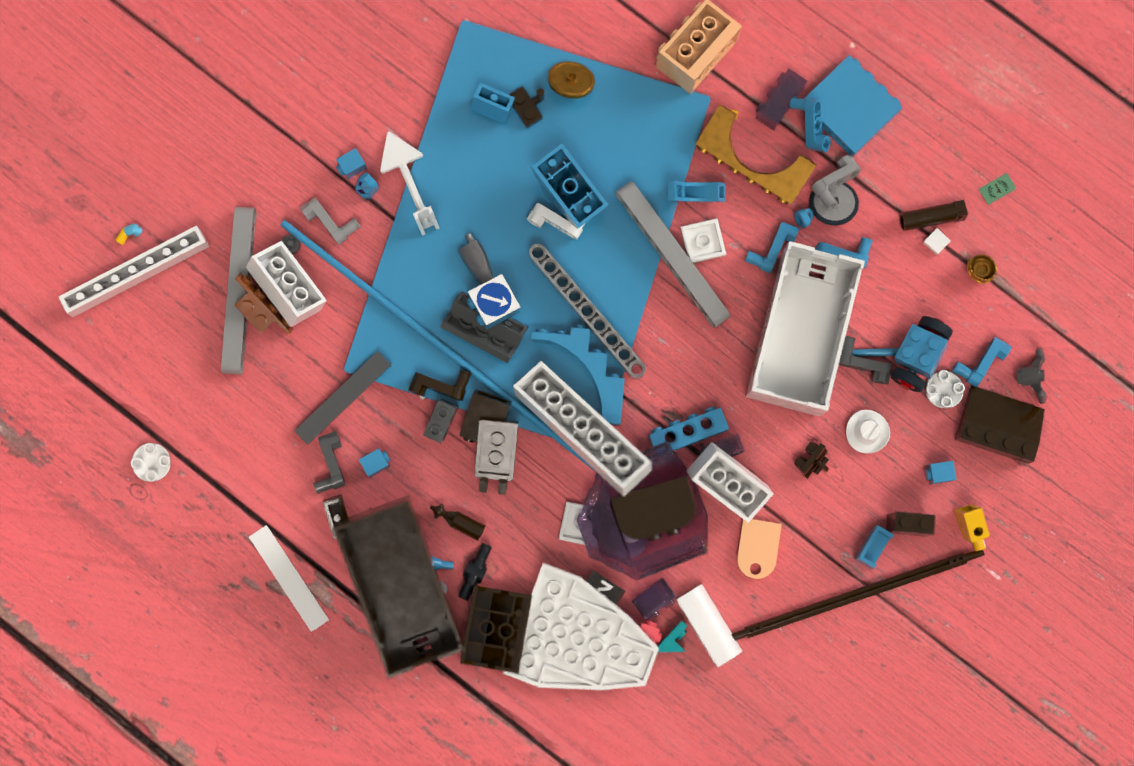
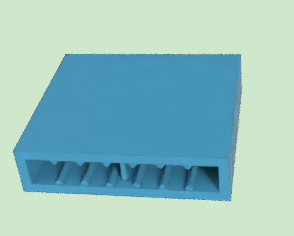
[804,55,903,157]

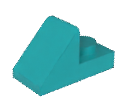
[658,621,687,652]

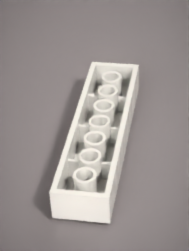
[513,361,652,497]

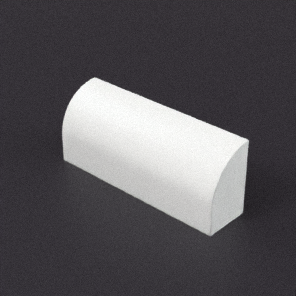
[676,584,743,667]

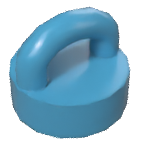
[794,208,813,229]

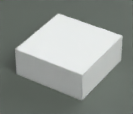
[923,228,951,256]

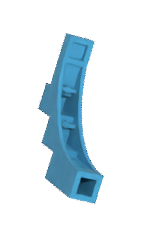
[531,325,625,426]

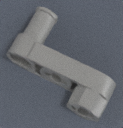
[811,155,861,210]
[300,197,361,245]

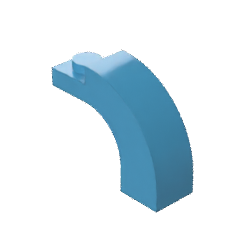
[666,181,726,202]

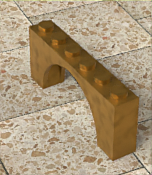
[696,104,817,205]

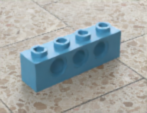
[648,406,729,458]

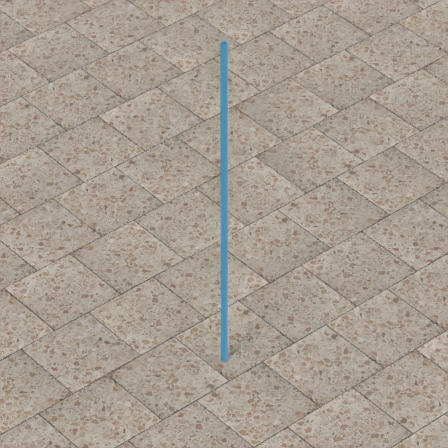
[280,220,602,477]

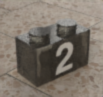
[586,570,625,606]

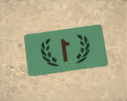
[979,173,1016,205]

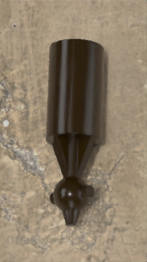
[430,504,486,541]

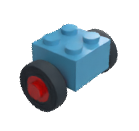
[891,316,953,392]

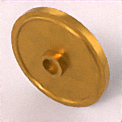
[548,61,595,99]

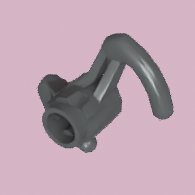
[1017,347,1046,404]

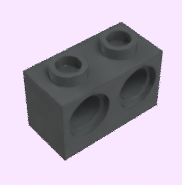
[423,398,459,443]

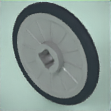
[809,183,859,226]

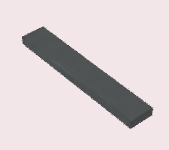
[294,351,391,445]

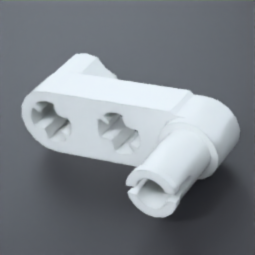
[527,203,585,240]

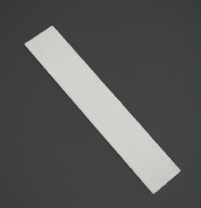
[249,525,329,632]

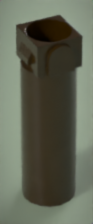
[899,200,968,231]

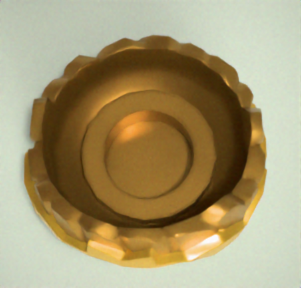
[967,254,997,284]

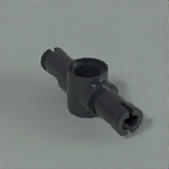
[458,543,492,601]

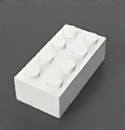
[246,241,327,327]
[687,442,774,523]

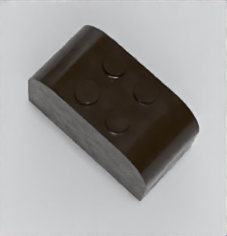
[611,476,699,542]

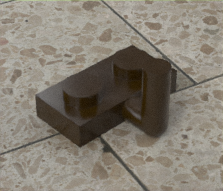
[509,86,544,128]

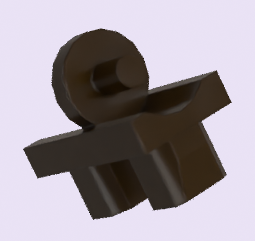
[794,442,829,479]

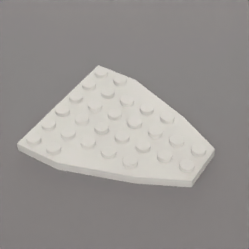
[503,563,659,690]

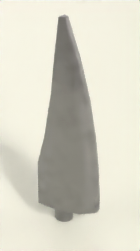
[458,233,494,285]

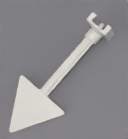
[380,132,439,236]

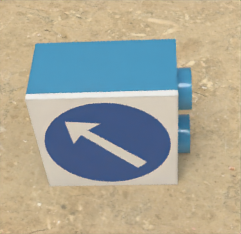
[466,274,521,330]

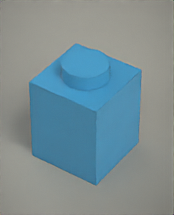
[336,148,367,179]
[359,449,391,478]
[925,461,957,484]

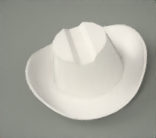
[846,410,890,454]

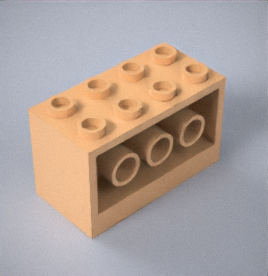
[656,0,742,94]

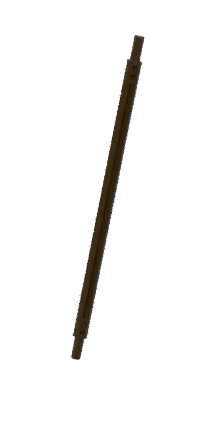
[732,550,985,640]

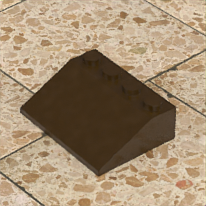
[955,386,1045,464]

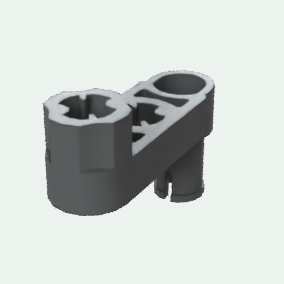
[838,336,892,385]
[313,431,346,494]

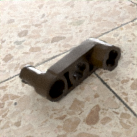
[408,369,472,401]

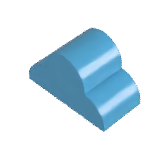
[531,143,608,229]

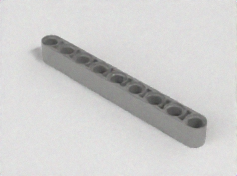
[615,181,730,328]
[221,207,256,375]
[529,244,646,380]

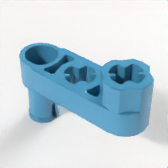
[790,97,831,152]
[744,222,799,274]
[815,237,873,269]
[952,337,1012,387]

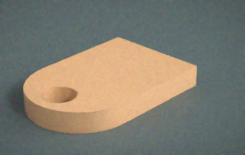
[737,519,782,579]

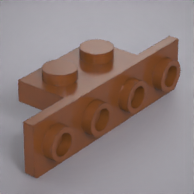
[234,272,293,335]

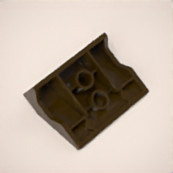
[460,585,532,674]

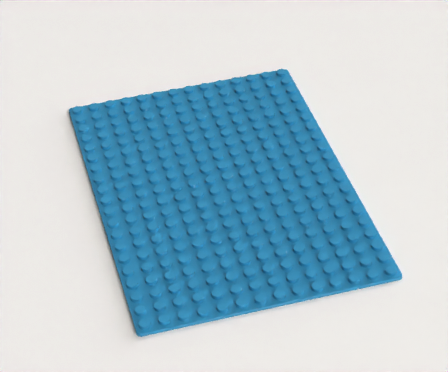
[344,20,710,438]

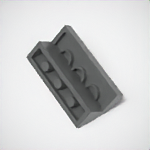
[440,292,529,363]

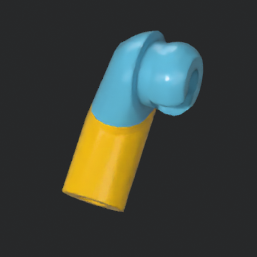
[115,223,142,245]

